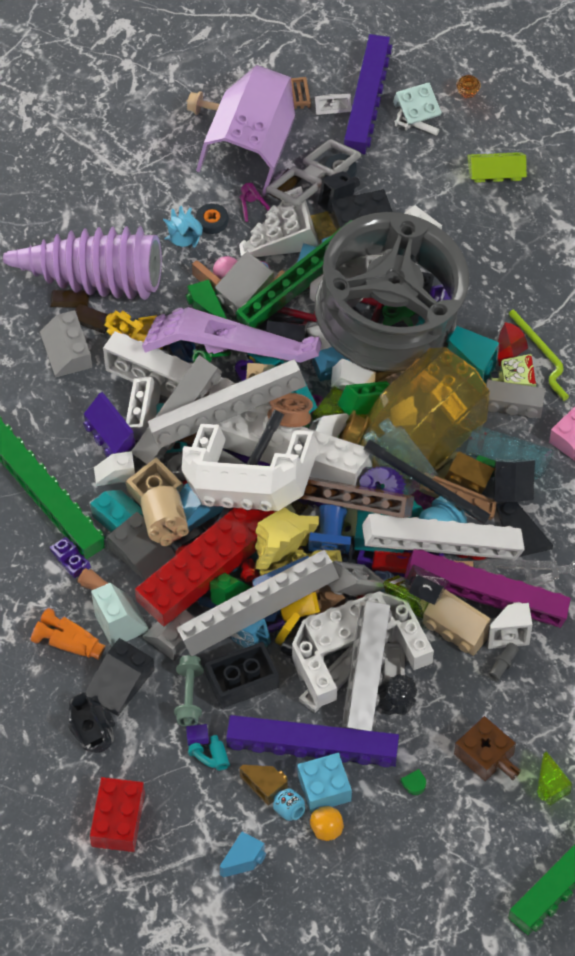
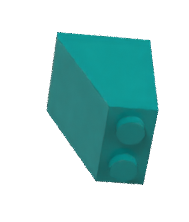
[445,326,499,393]

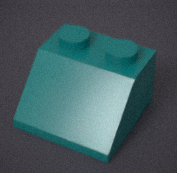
[90,490,144,532]

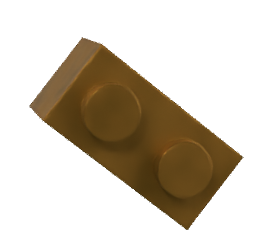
[445,451,494,494]

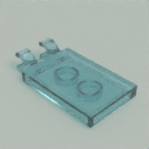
[363,418,437,495]

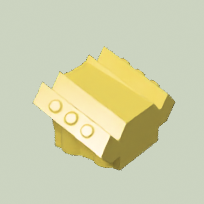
[255,507,319,570]

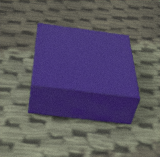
[186,724,209,746]

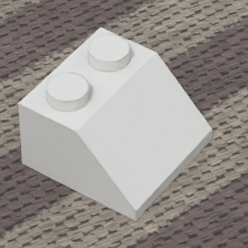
[488,602,532,649]

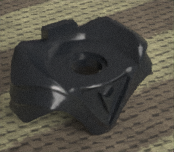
[68,692,115,753]

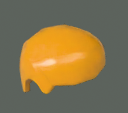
[310,805,344,841]

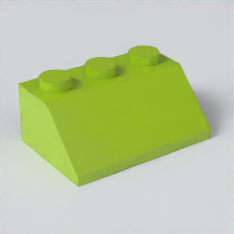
[467,152,527,183]

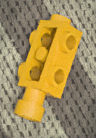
[104,310,147,342]

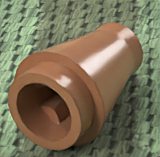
[78,568,108,590]

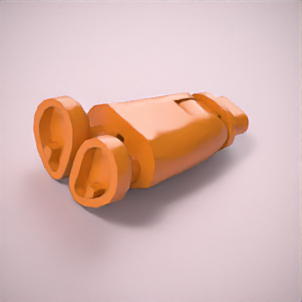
[31,608,106,660]

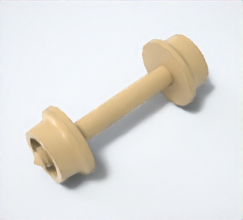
[186,91,220,115]

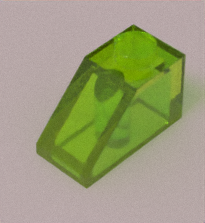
[537,751,572,806]

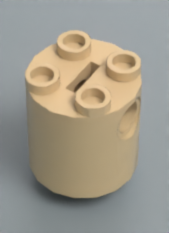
[140,486,189,546]

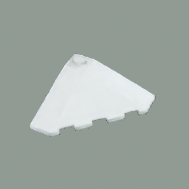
[239,186,318,257]

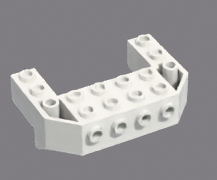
[182,424,319,511]
[292,591,434,708]

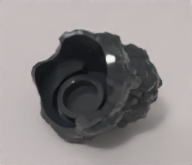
[378,674,417,715]

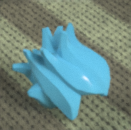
[163,206,203,248]

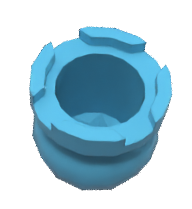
[418,496,467,523]

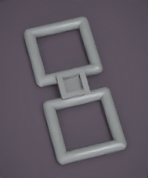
[266,139,361,206]

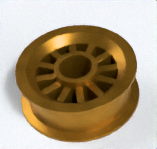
[339,410,369,445]

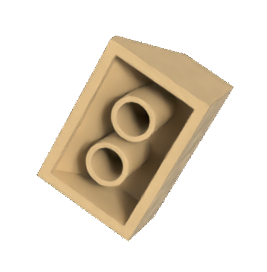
[423,590,490,656]

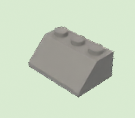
[40,310,92,378]

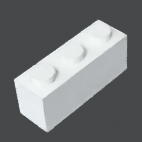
[126,377,161,441]

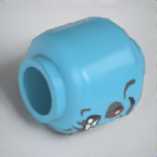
[273,788,305,821]

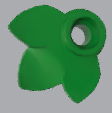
[382,305,415,327]

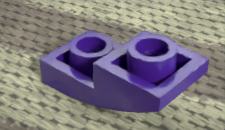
[49,537,91,578]

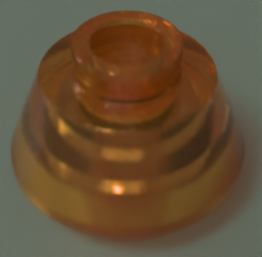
[456,75,481,98]

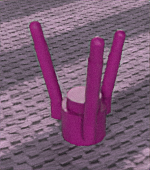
[240,183,270,222]

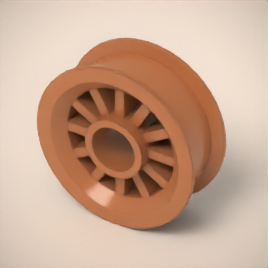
[267,393,313,427]

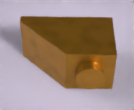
[240,765,288,806]

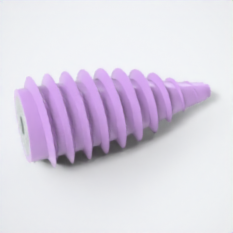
[3,226,162,300]

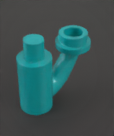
[188,735,230,771]

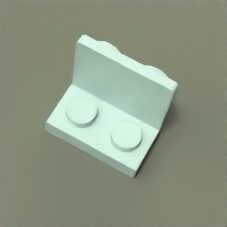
[393,83,442,125]

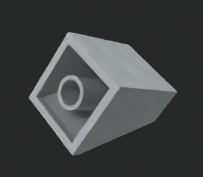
[215,251,274,317]

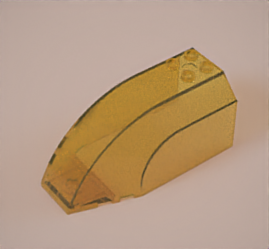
[358,347,490,487]

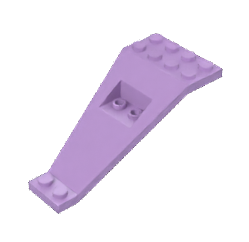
[142,307,322,363]

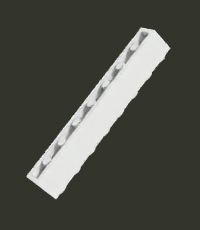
[362,513,525,560]

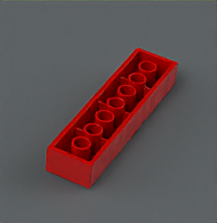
[135,508,277,627]

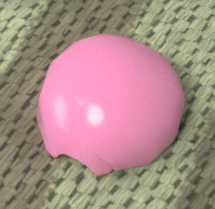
[213,256,237,280]

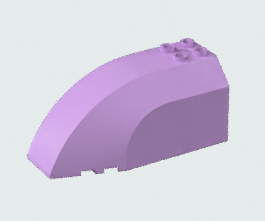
[196,65,295,197]

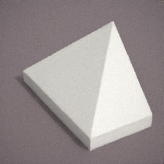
[315,94,352,115]

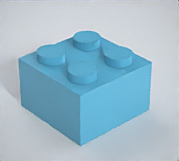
[297,753,352,813]

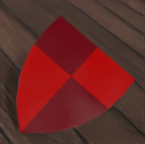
[494,322,529,367]

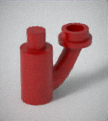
[240,559,260,587]

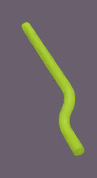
[508,309,569,401]

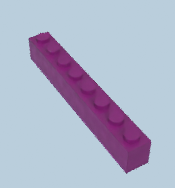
[404,549,571,628]

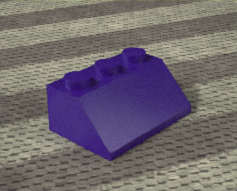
[83,392,135,457]

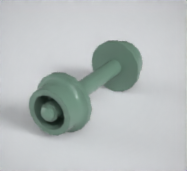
[174,655,204,727]

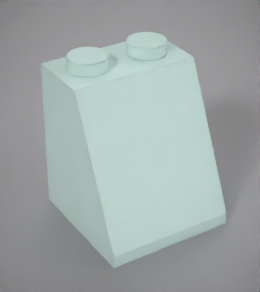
[91,583,149,647]

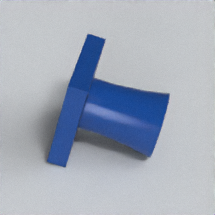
[308,504,351,556]

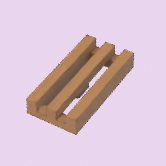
[291,77,311,109]

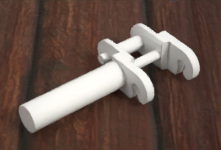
[394,108,439,136]

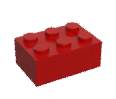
[90,777,145,852]

